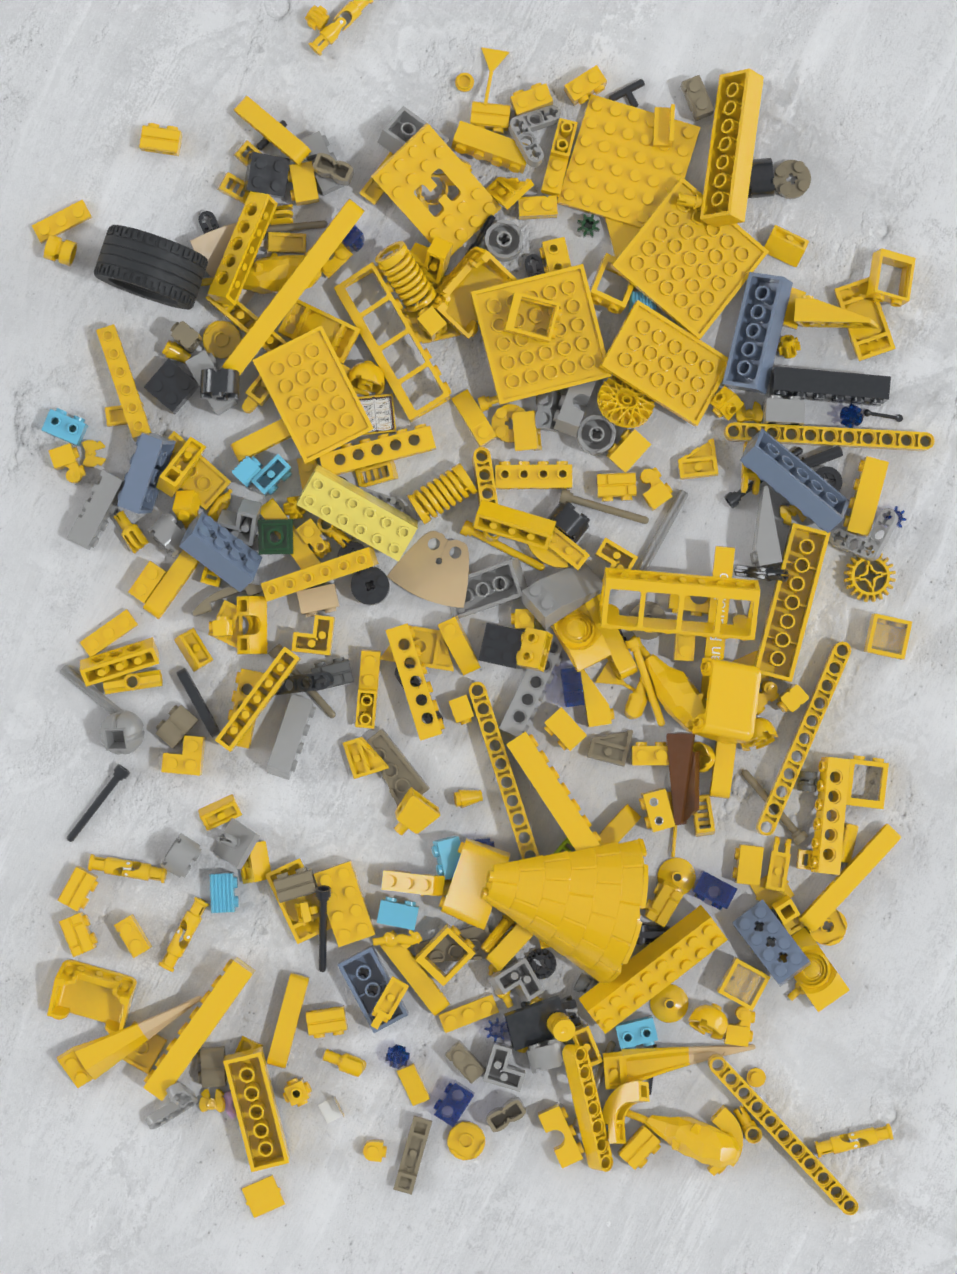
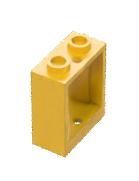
[866,248,916,307]
[590,253,634,314]
[504,292,562,343]
[846,755,889,809]
[415,923,476,986]

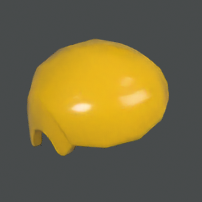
[693,742,715,773]

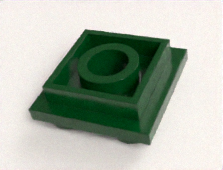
[258,519,294,555]

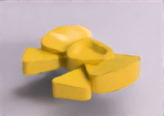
[735,401,763,423]
[82,440,106,468]
[779,505,807,526]
[199,1088,226,1112]

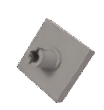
[213,818,260,869]

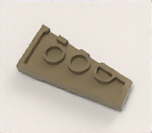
[367,728,430,807]
[413,924,490,963]

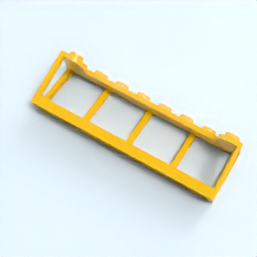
[334,262,452,422]
[599,567,760,641]

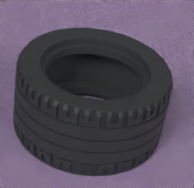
[94,225,208,310]

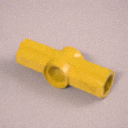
[103,670,163,695]

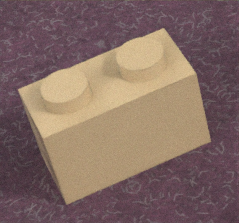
[297,584,340,617]

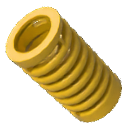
[375,241,437,312]
[406,463,477,525]

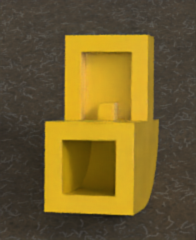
[771,895,805,935]

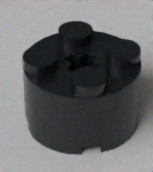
[748,158,775,198]
[200,368,240,401]
[547,501,590,543]
[351,566,390,606]

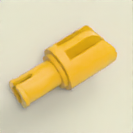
[270,204,293,225]
[113,511,149,554]
[624,677,648,720]
[323,1049,366,1077]

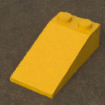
[794,295,878,329]

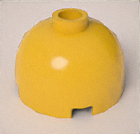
[348,361,385,396]
[740,717,778,751]
[688,1003,728,1040]

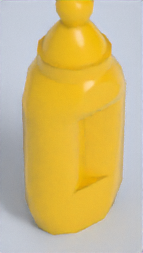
[207,489,233,522]

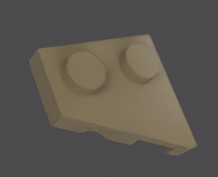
[587,730,633,767]

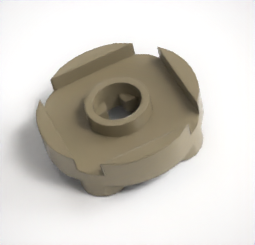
[773,160,811,199]
[629,601,667,640]

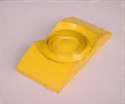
[834,277,896,361]
[278,299,361,364]
[550,604,611,672]
[265,858,332,944]
[779,927,850,1012]

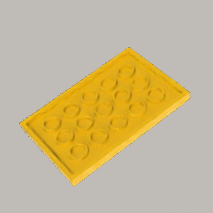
[599,300,728,427]
[252,325,374,464]

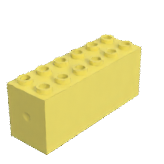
[297,464,418,562]

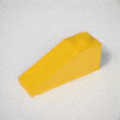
[451,389,497,447]
[156,436,206,497]
[438,616,481,676]
[580,670,615,727]

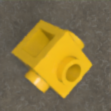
[710,386,744,421]
[283,1077,312,1107]

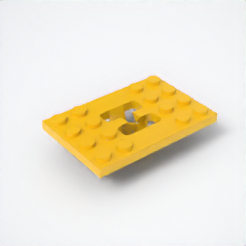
[370,123,502,256]

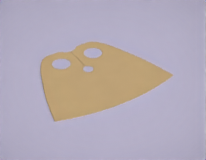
[190,222,274,306]
[387,531,469,608]

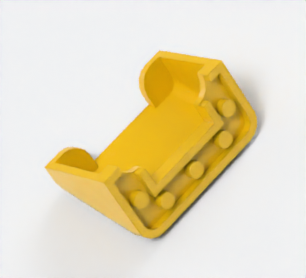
[428,247,517,339]
[692,657,761,744]
[438,838,510,930]
[47,960,137,1034]

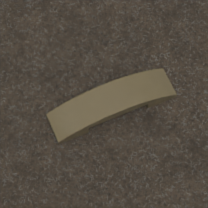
[192,584,263,617]
[393,1116,432,1195]

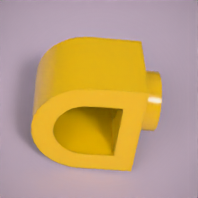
[209,616,233,637]
[363,1139,387,1162]

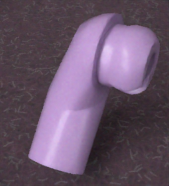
[223,1090,237,1119]

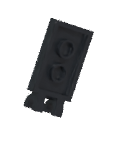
[504,995,582,1051]

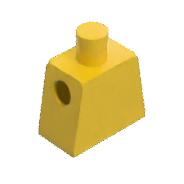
[394,787,441,835]

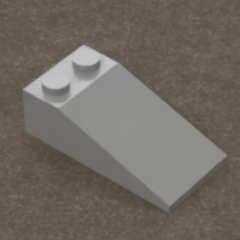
[750,486,783,567]
[450,558,528,618]
[522,563,603,629]

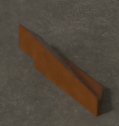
[666,732,700,825]

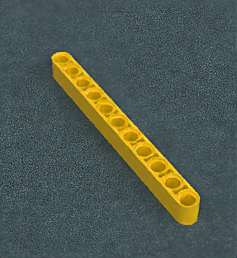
[222,199,365,375]
[724,422,935,451]
[756,641,851,836]
[469,682,539,859]
[485,804,641,971]
[708,1054,859,1215]

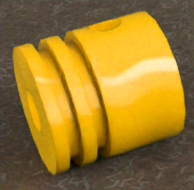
[547,1012,575,1042]

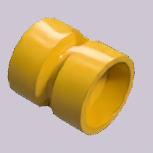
[43,235,77,266]

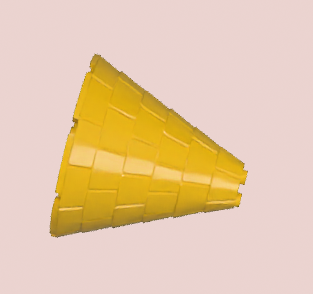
[480,838,648,983]

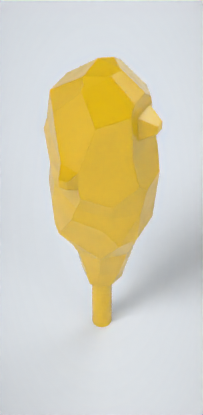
[201,253,322,294]
[629,635,706,733]
[626,1110,740,1168]

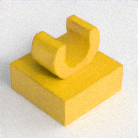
[295,902,318,923]

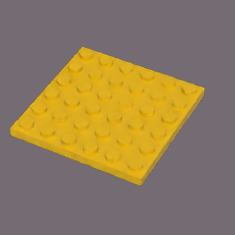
[557,94,701,229]
[611,177,769,340]
[471,264,612,405]

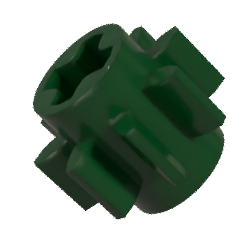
[577,214,600,238]

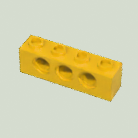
[80,637,160,687]
[227,668,264,749]

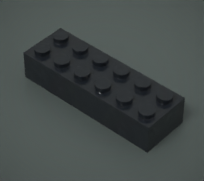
[769,366,891,406]

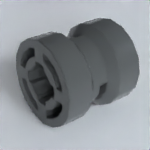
[797,771,818,792]
[573,973,599,993]

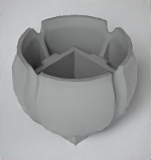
[100,711,145,755]

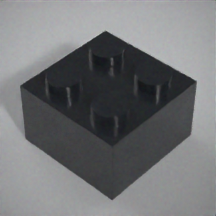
[243,152,290,199]
[144,358,200,414]
[478,623,524,669]

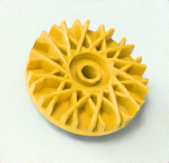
[597,375,655,428]

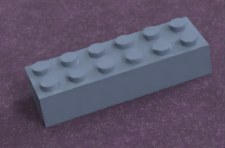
[722,272,793,394]
[740,428,849,533]

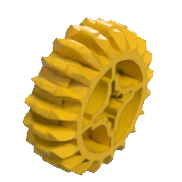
[843,551,896,602]

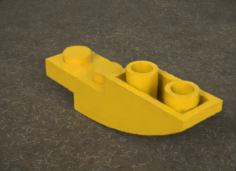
[541,118,578,197]
[355,649,381,729]

